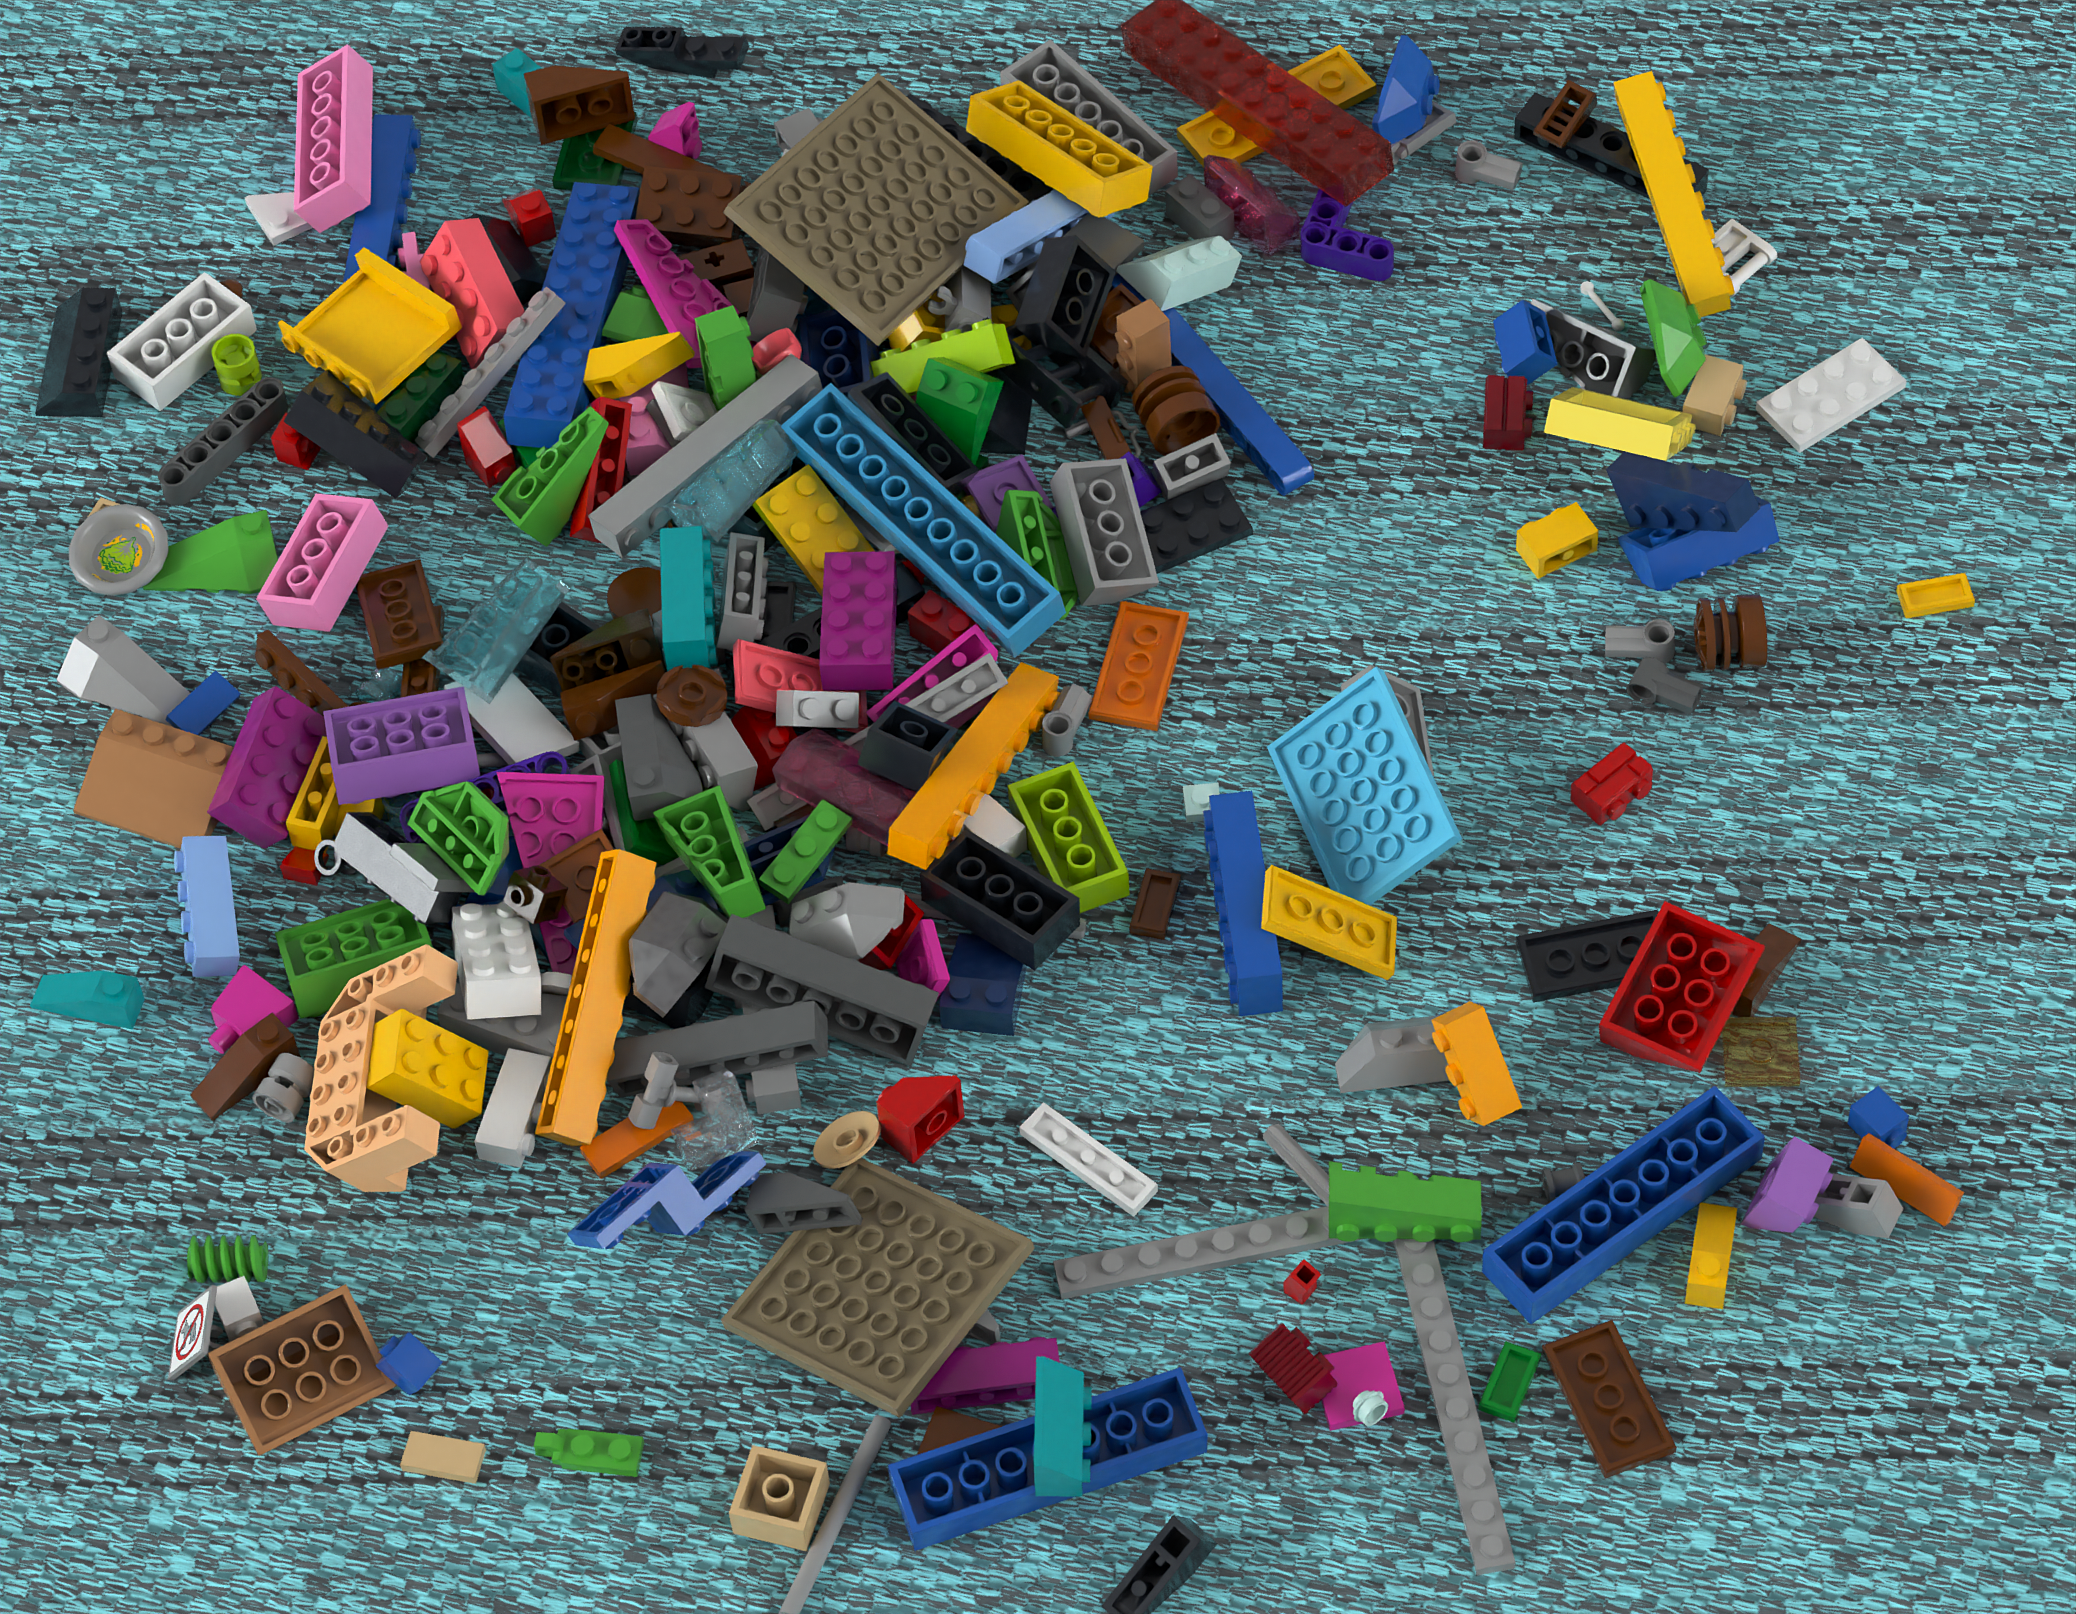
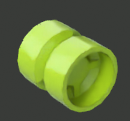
[211,334,262,396]

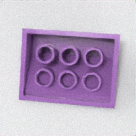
[323,686,480,805]

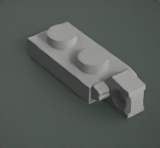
[1373,101,1457,170]

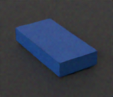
[165,670,241,735]

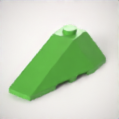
[143,510,279,594]

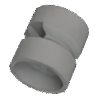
[252,1053,315,1123]

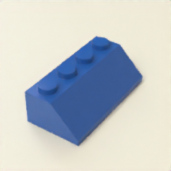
[1618,496,1780,591]

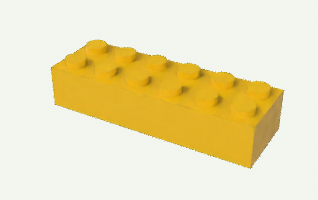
[966,80,1153,218]

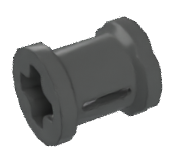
[1541,1162,1585,1202]

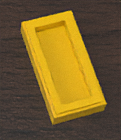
[1896,573,1975,619]

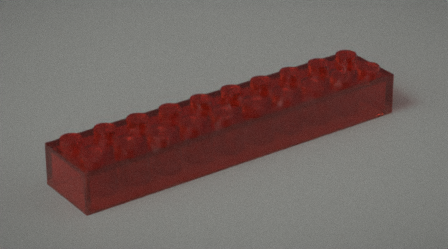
[1120,0,1394,207]

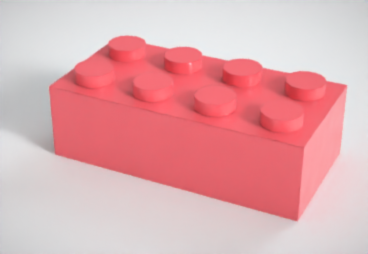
[419,218,525,369]

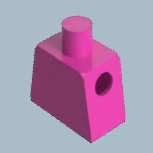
[208,965,299,1054]

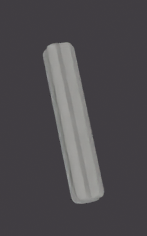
[1263,1124,1329,1206]

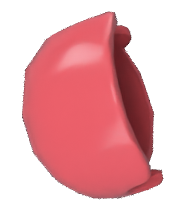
[751,328,802,375]

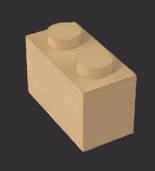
[1683,354,1747,436]

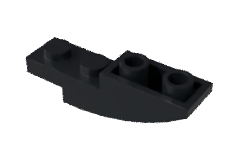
[615,27,749,78]

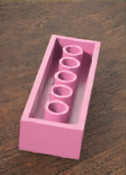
[294,44,373,233]

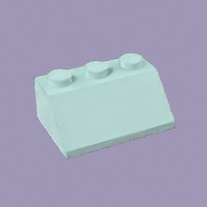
[1116,236,1242,311]

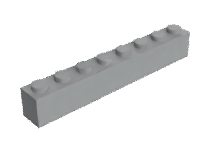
[588,354,823,558]

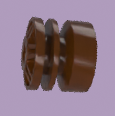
[1132,365,1220,456]
[1694,593,1767,672]

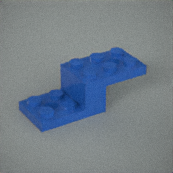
[567,1150,767,1249]

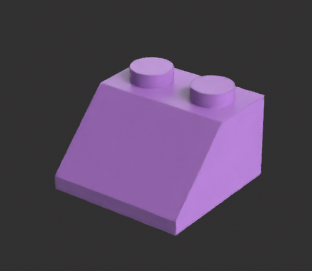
[1741,1136,1834,1233]

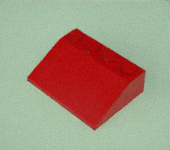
[1599,901,1765,1073]

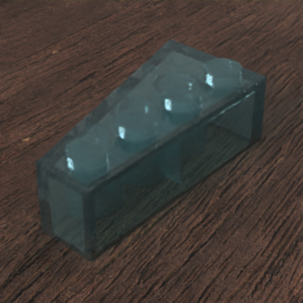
[422,557,570,704]

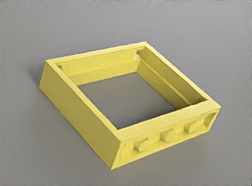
[1544,387,1696,461]

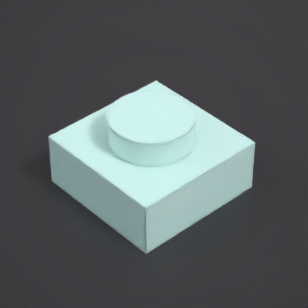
[1183,783,1220,822]

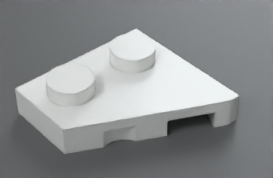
[245,192,313,246]

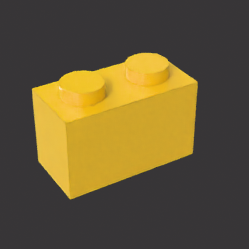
[1516,502,1599,579]

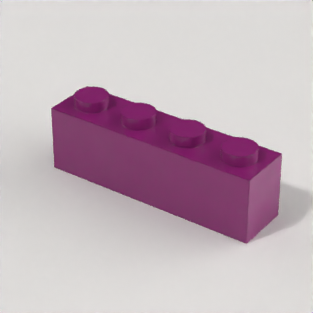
[910,1337,1060,1415]

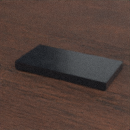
[1516,910,1659,1003]

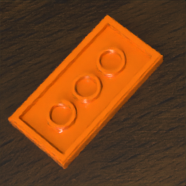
[1088,601,1189,731]

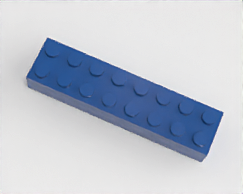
[1482,1086,1765,1324]
[888,1367,1208,1551]

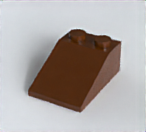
[523,65,636,145]

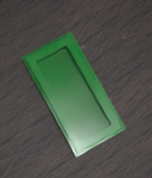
[1478,1341,1542,1423]

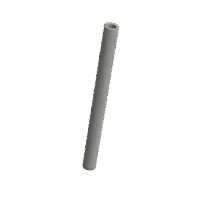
[778,1415,892,1614]

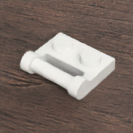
[1711,219,1777,298]

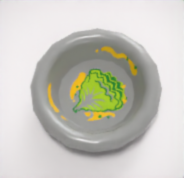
[69,504,169,596]

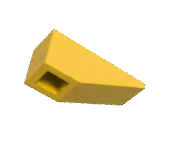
[583,331,695,399]

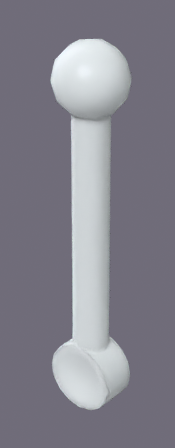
[1581,281,1625,331]

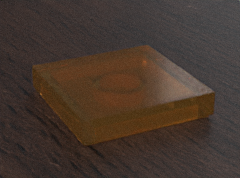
[1722,1017,1800,1087]

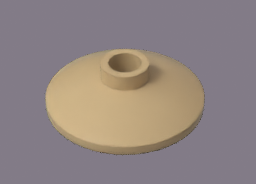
[813,1111,881,1169]

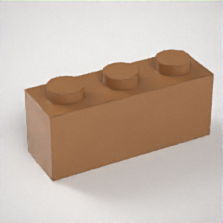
[1115,298,1171,394]

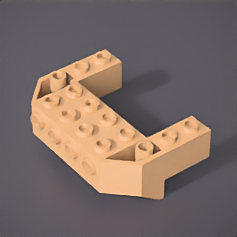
[304,944,458,1192]

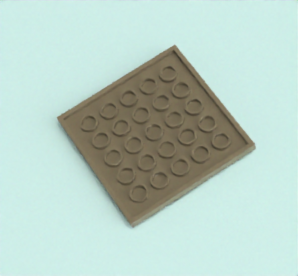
[721,1158,1035,1418]

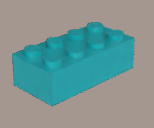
[660,526,718,671]

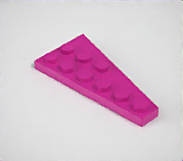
[614,219,758,368]
[496,772,605,975]

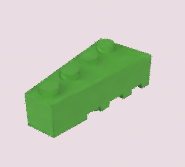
[694,305,757,412]
[653,785,766,919]
[1329,1161,1482,1242]

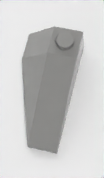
[56,615,190,727]

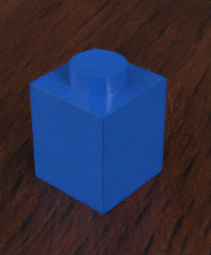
[1848,1086,1909,1148]
[375,1332,443,1396]

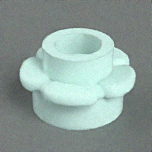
[1353,1390,1388,1426]

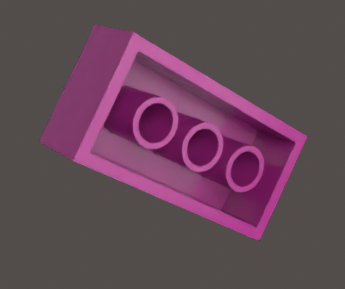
[819,551,898,691]
[207,686,327,849]

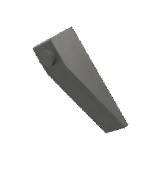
[1531,299,1656,399]
[615,694,703,821]

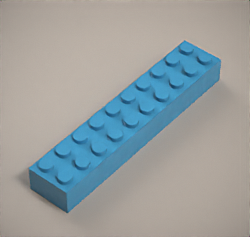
[780,383,1066,658]

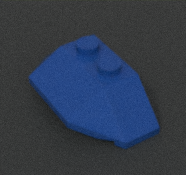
[1372,35,1439,149]

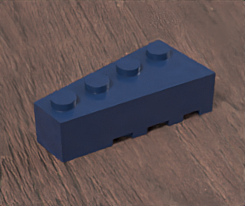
[1606,451,1760,532]

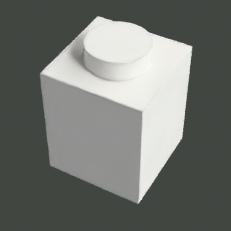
[215,1276,264,1342]

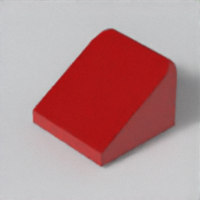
[280,847,329,886]

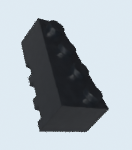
[283,370,426,499]

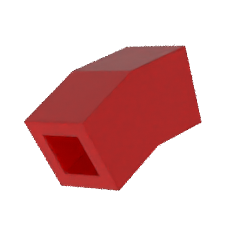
[1283,1259,1322,1305]

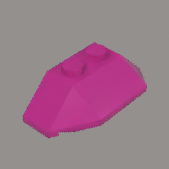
[865,624,998,729]

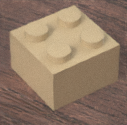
[729,1445,830,1551]

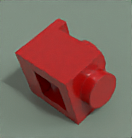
[271,412,321,470]

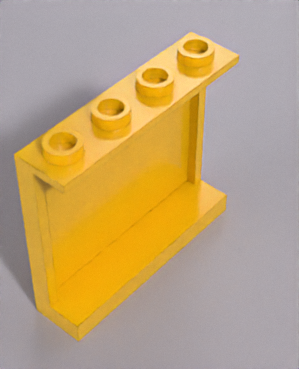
[278,247,462,405]

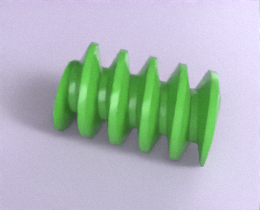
[187,1235,269,1283]

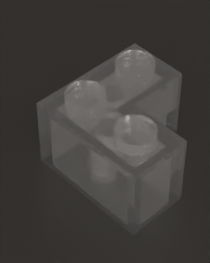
[671,1068,760,1171]

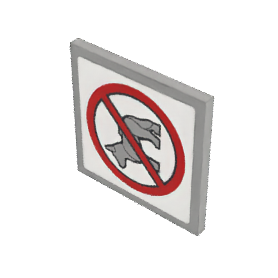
[168,1285,223,1380]

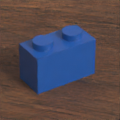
[1493,300,1558,385]

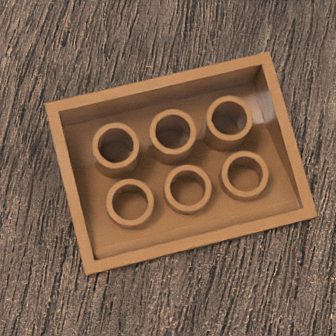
[73,709,234,849]
[206,1284,397,1456]

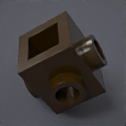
[503,865,568,924]

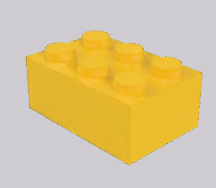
[366,1008,489,1128]

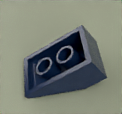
[939,933,1027,1036]

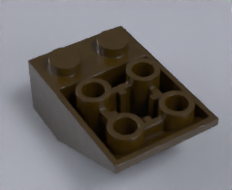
[550,608,667,692]

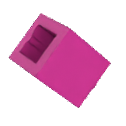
[648,102,702,159]

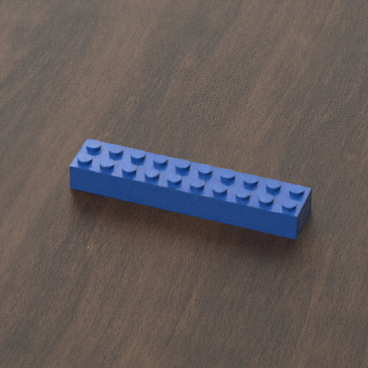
[503,182,640,449]

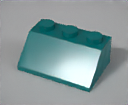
[1034,1356,1092,1497]

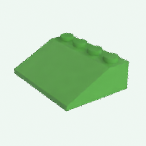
[275,898,433,1019]

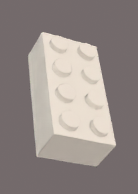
[107,272,257,411]
[452,902,541,1019]

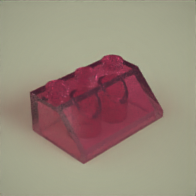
[1204,155,1300,258]

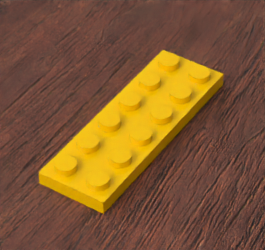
[1177,44,1377,178]

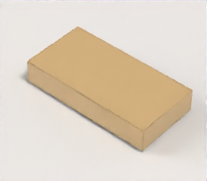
[400,1431,486,1484]

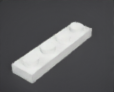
[1019,1102,1158,1217]

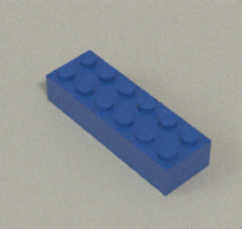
[1203,790,1283,1017]

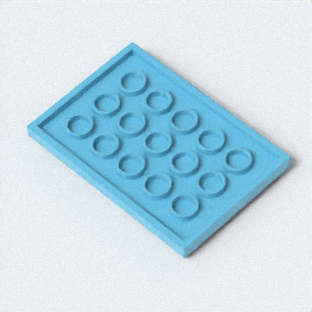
[1267,666,1462,905]

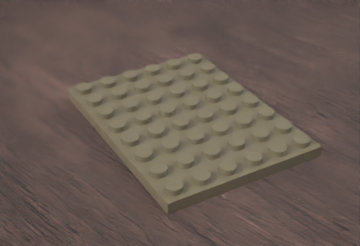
[723,73,1029,346]

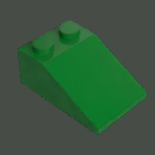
[916,357,1004,465]

